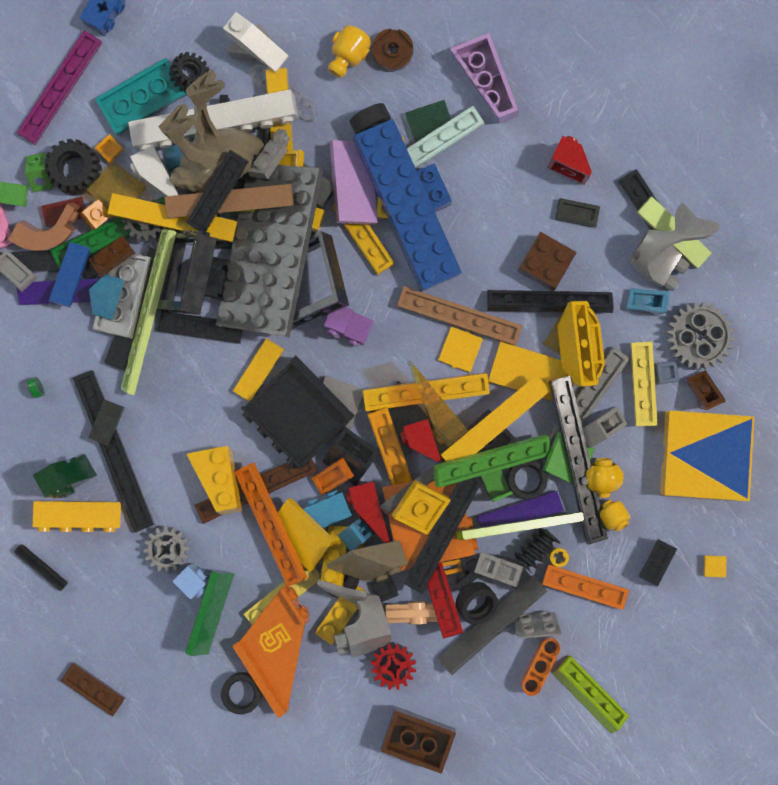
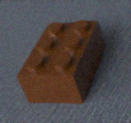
[381,706,456,774]

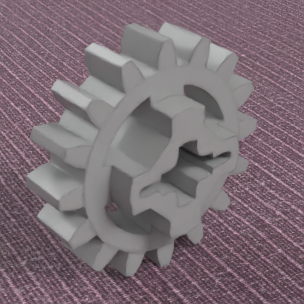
[143,526,191,573]

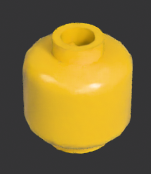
[600,500,631,532]

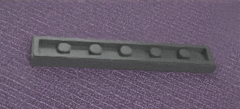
[438,575,548,675]

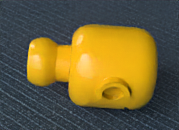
[328,25,371,78]

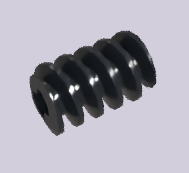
[514,528,561,574]

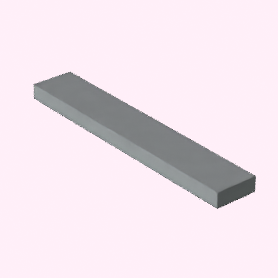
[548,347,630,450]

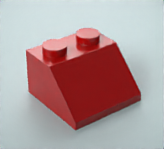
[547,136,592,185]
[400,419,441,462]

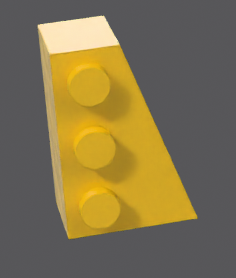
[187,446,242,515]

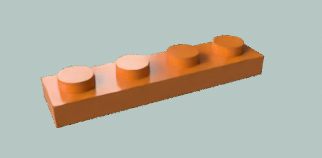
[541,564,629,610]

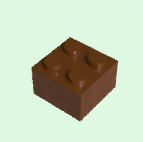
[518,232,577,291]

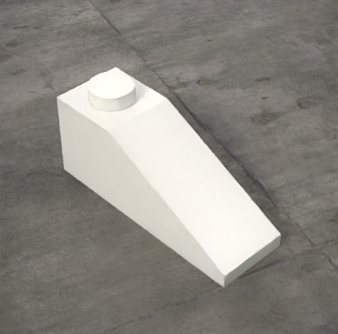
[223,12,289,73]

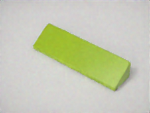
[552,655,629,733]

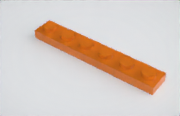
[235,462,307,587]

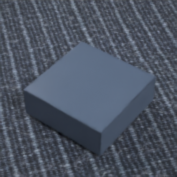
[655,361,680,385]

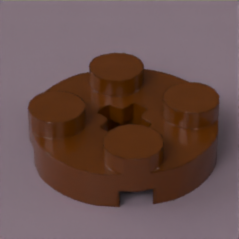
[372,29,413,72]

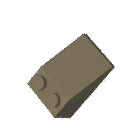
[327,540,408,583]

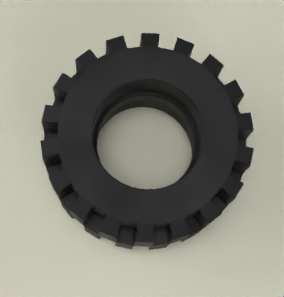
[45,139,102,196]

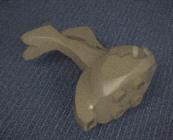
[158,70,264,194]

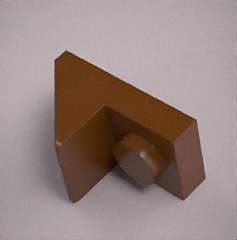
[687,370,726,410]

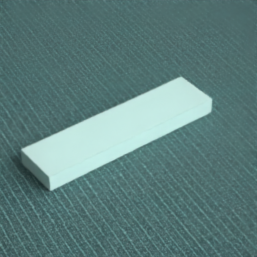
[407,106,484,168]

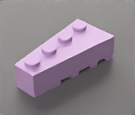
[450,33,519,123]

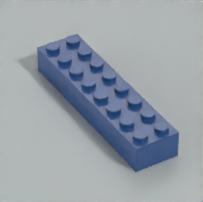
[353,119,462,292]

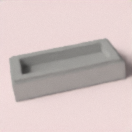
[0,250,37,292]

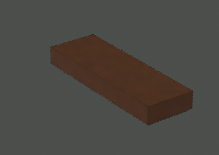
[61,662,125,717]

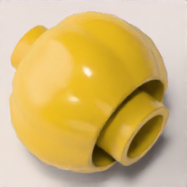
[585,458,624,498]

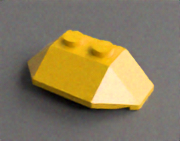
[557,301,605,387]

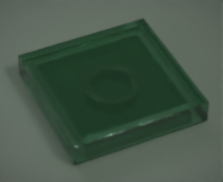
[405,100,451,143]

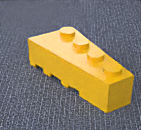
[33,500,121,532]

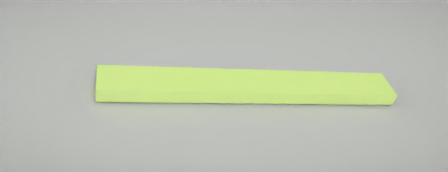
[121,228,177,395]

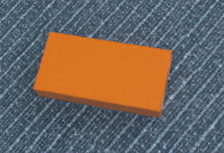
[311,458,354,495]

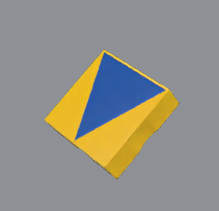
[660,410,754,501]

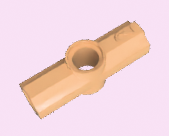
[386,601,438,624]

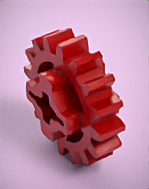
[371,643,416,690]

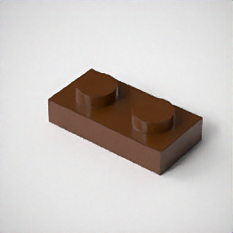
[88,235,135,277]

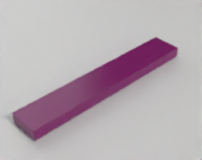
[17,30,103,145]

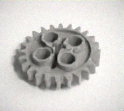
[666,302,735,370]

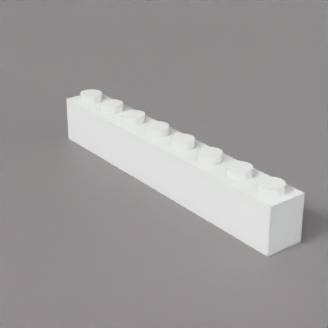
[128,89,299,151]

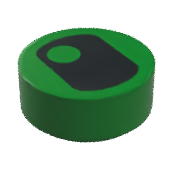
[27,377,45,399]

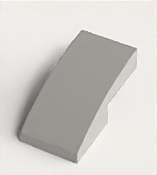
[474,552,524,587]

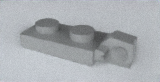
[248,129,290,179]

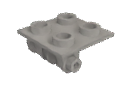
[514,611,561,639]

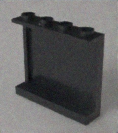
[241,355,355,469]

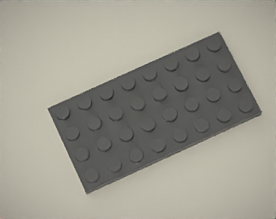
[216,163,323,338]

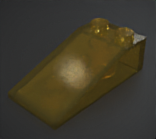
[407,360,468,447]

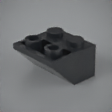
[322,427,380,486]

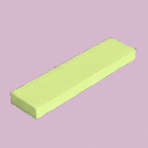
[636,197,712,269]

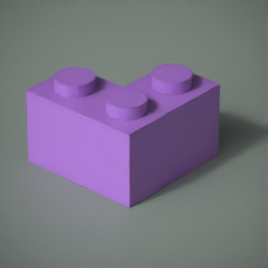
[324,307,374,347]

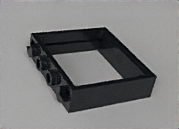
[157,230,217,315]
[291,231,349,330]

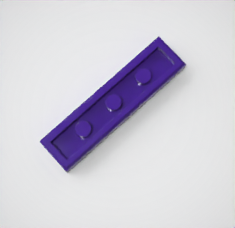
[477,490,564,527]

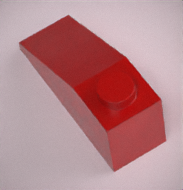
[346,481,390,543]

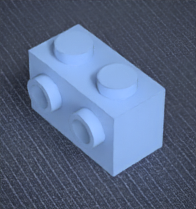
[172,563,210,600]

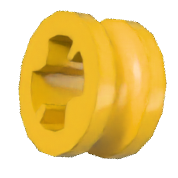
[549,548,569,567]

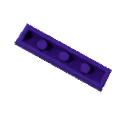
[16,279,100,305]

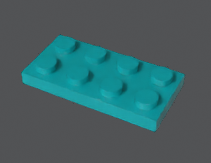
[95,58,187,136]

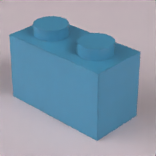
[304,490,353,528]

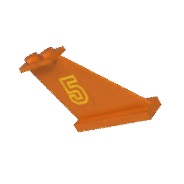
[232,585,310,718]

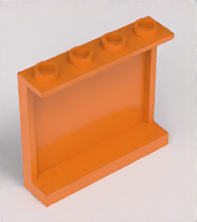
[382,481,478,571]

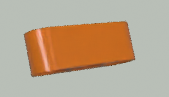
[520,636,560,696]

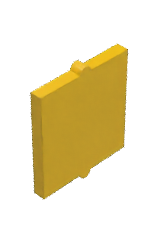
[438,326,483,373]

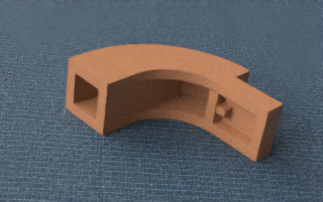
[8,202,80,251]

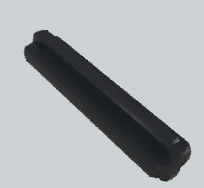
[14,544,68,591]

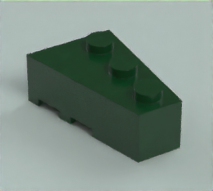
[33,454,97,499]

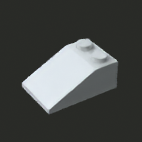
[130,145,180,197]

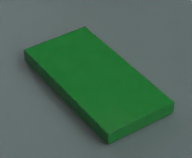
[185,571,234,656]

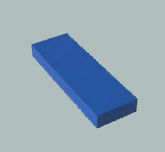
[49,242,91,308]

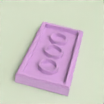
[330,140,378,225]

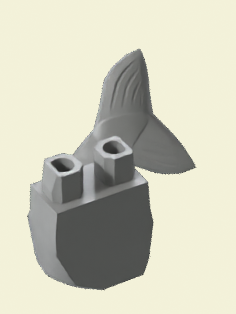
[629,203,720,291]
[317,580,392,658]

